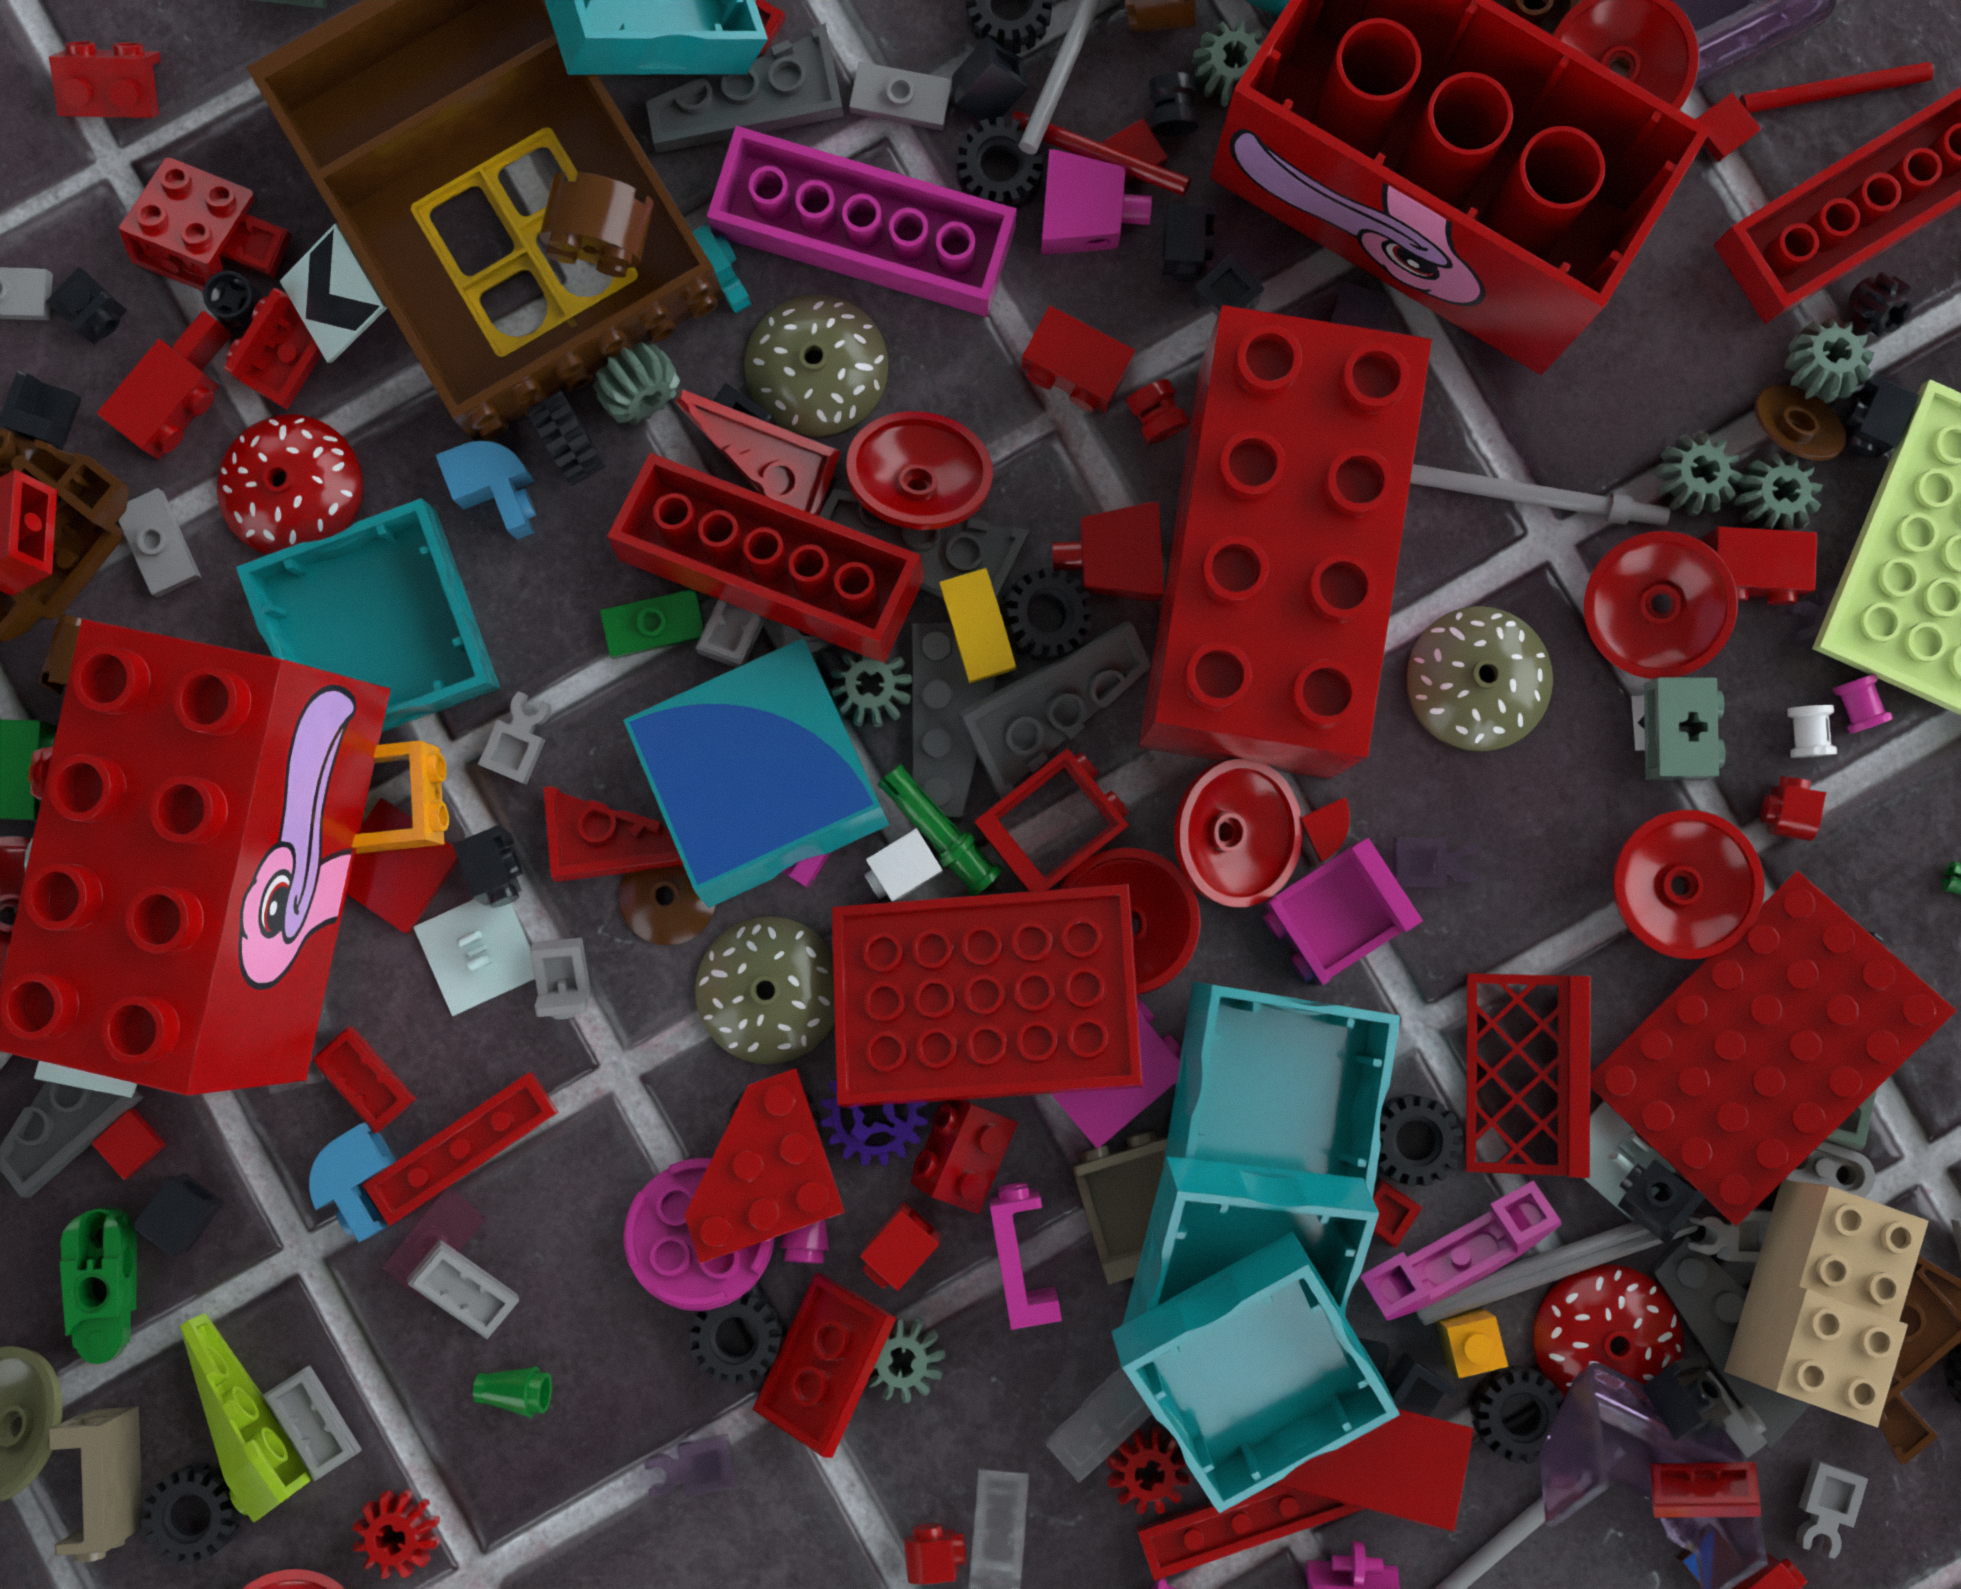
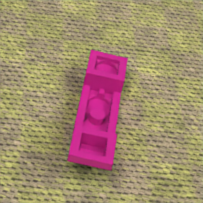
[1360,1180,1561,1321]

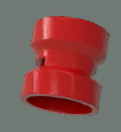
[1126,378,1190,445]

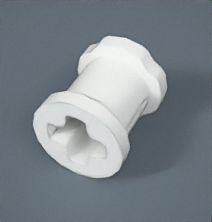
[1787,705,1837,758]

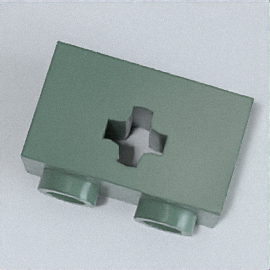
[1644,677,1726,780]

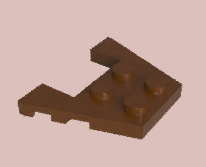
[1879,1256,1961,1466]

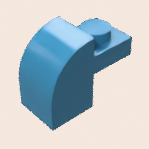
[436,441,537,540]
[309,1123,396,1242]

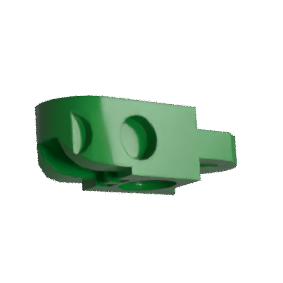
[60,1206,137,1364]

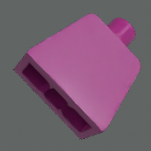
[1041,149,1152,255]

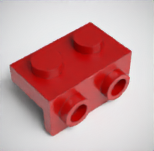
[49,41,161,118]
[224,287,322,410]
[910,1099,1018,1214]

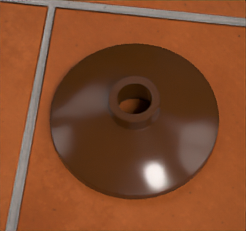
[1755,385,1846,461]
[619,865,716,945]

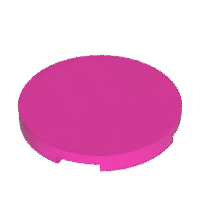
[623,1158,775,1311]

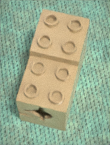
[1724,1180,1929,1428]

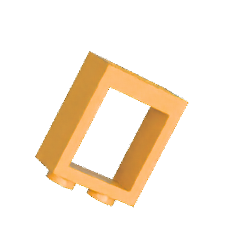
[352,740,449,854]

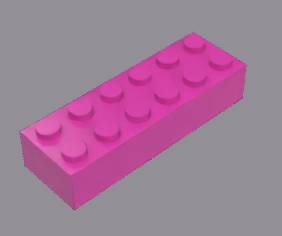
[707,126,1017,317]

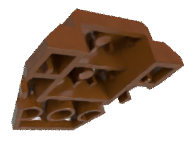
[0,428,130,643]

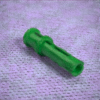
[876,763,1003,896]

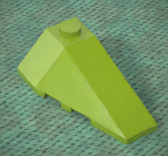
[180,1313,313,1523]

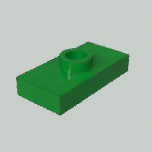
[600,589,705,659]

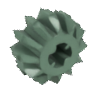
[1192,20,1263,108]
[1784,316,1875,404]
[593,342,680,425]
[1654,432,1742,517]
[1734,452,1823,531]
[829,653,913,728]
[867,1314,945,1403]

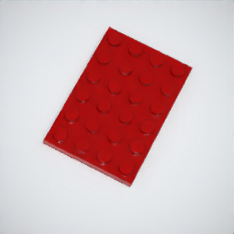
[1590,870,1957,1227]
[832,884,1143,1108]

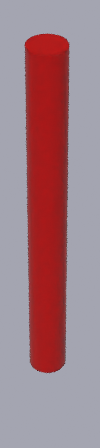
[1739,61,1934,113]
[1010,110,1191,197]

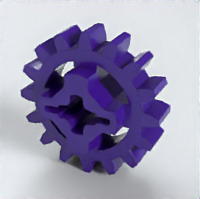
[821,1080,928,1166]

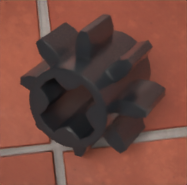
[1848,272,1912,337]

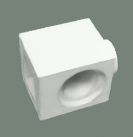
[864,828,943,902]

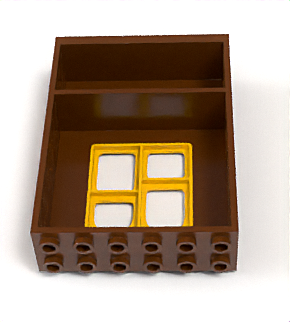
[246,0,725,441]

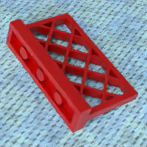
[1465,973,1591,1178]

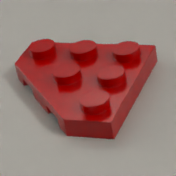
[684,1068,845,1264]

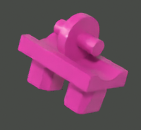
[1306,1541,1401,1589]

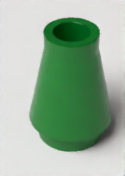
[473,1366,552,1418]

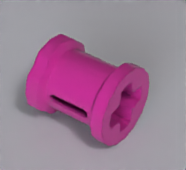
[1832,674,1893,734]

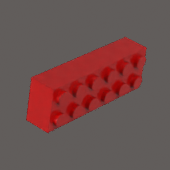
[1713,86,1961,325]
[607,453,924,664]

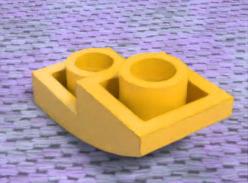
[939,568,1016,684]

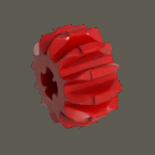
[1106,1426,1191,1515]
[352,1489,440,1579]

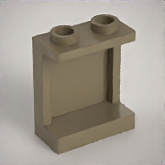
[1071,1130,1168,1285]
[49,1406,143,1562]

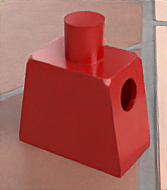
[1052,501,1164,602]

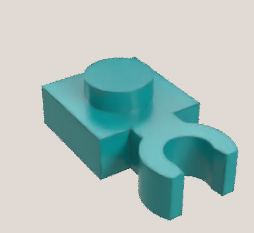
[692,224,752,315]

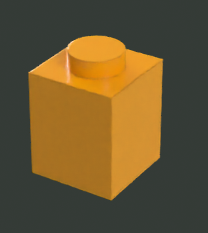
[1436,1308,1508,1378]

